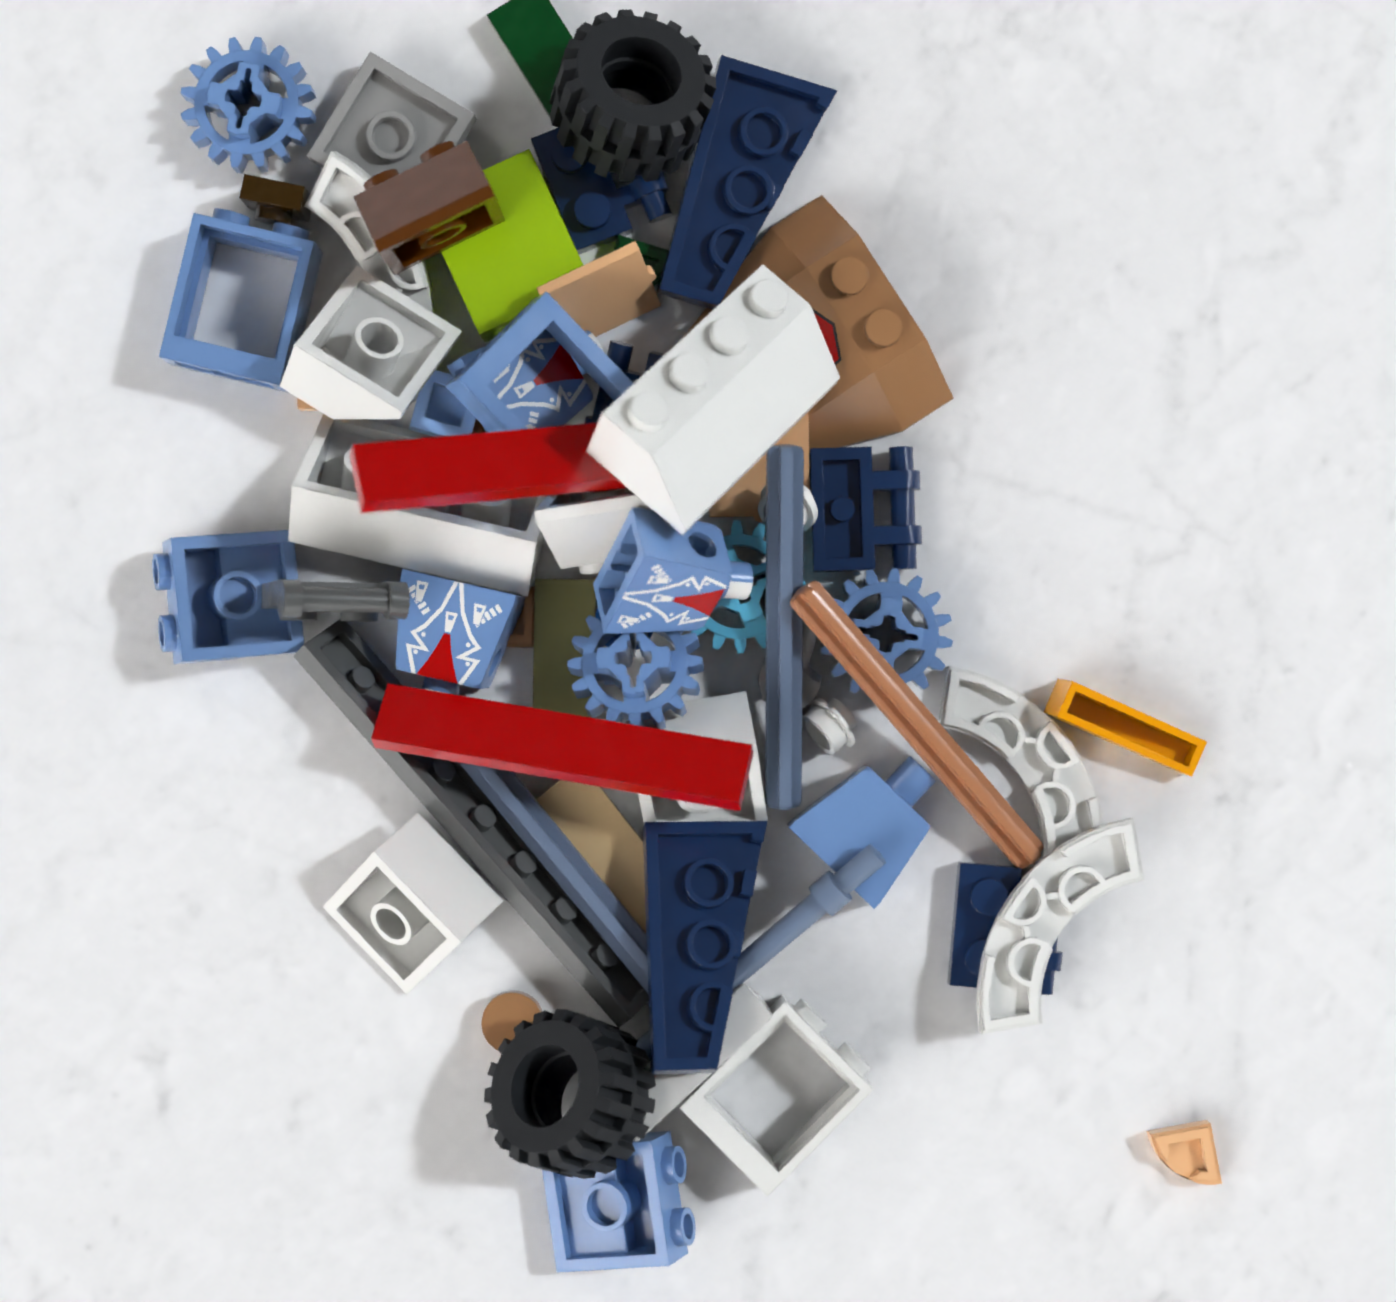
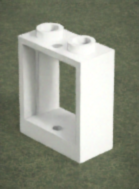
[679,995,873,1196]

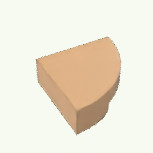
[1147,1120,1222,1185]

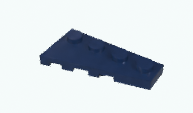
[657,55,838,310]
[643,821,768,1074]

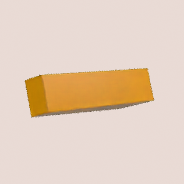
[1043,678,1207,777]

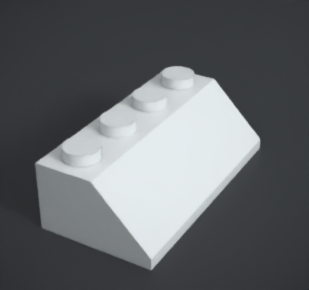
[586,264,840,535]
[288,414,547,597]

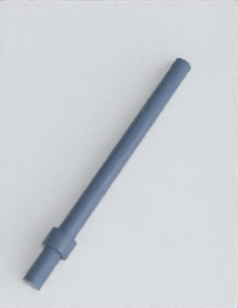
[636,844,886,1061]

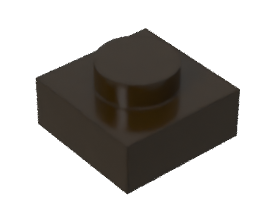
[239,174,311,225]

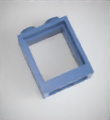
[159,208,323,393]
[445,291,634,432]

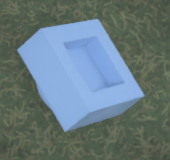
[409,370,476,437]

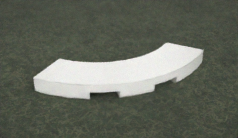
[305,151,435,402]
[939,666,1104,860]
[976,818,1144,1034]

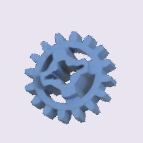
[180,37,316,174]
[820,568,953,694]
[567,615,704,729]

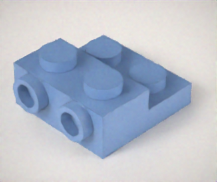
[152,530,304,664]
[542,1131,696,1273]

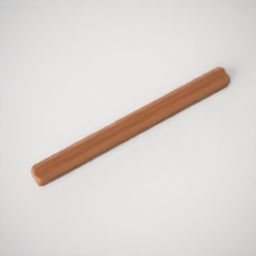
[790,580,1043,869]

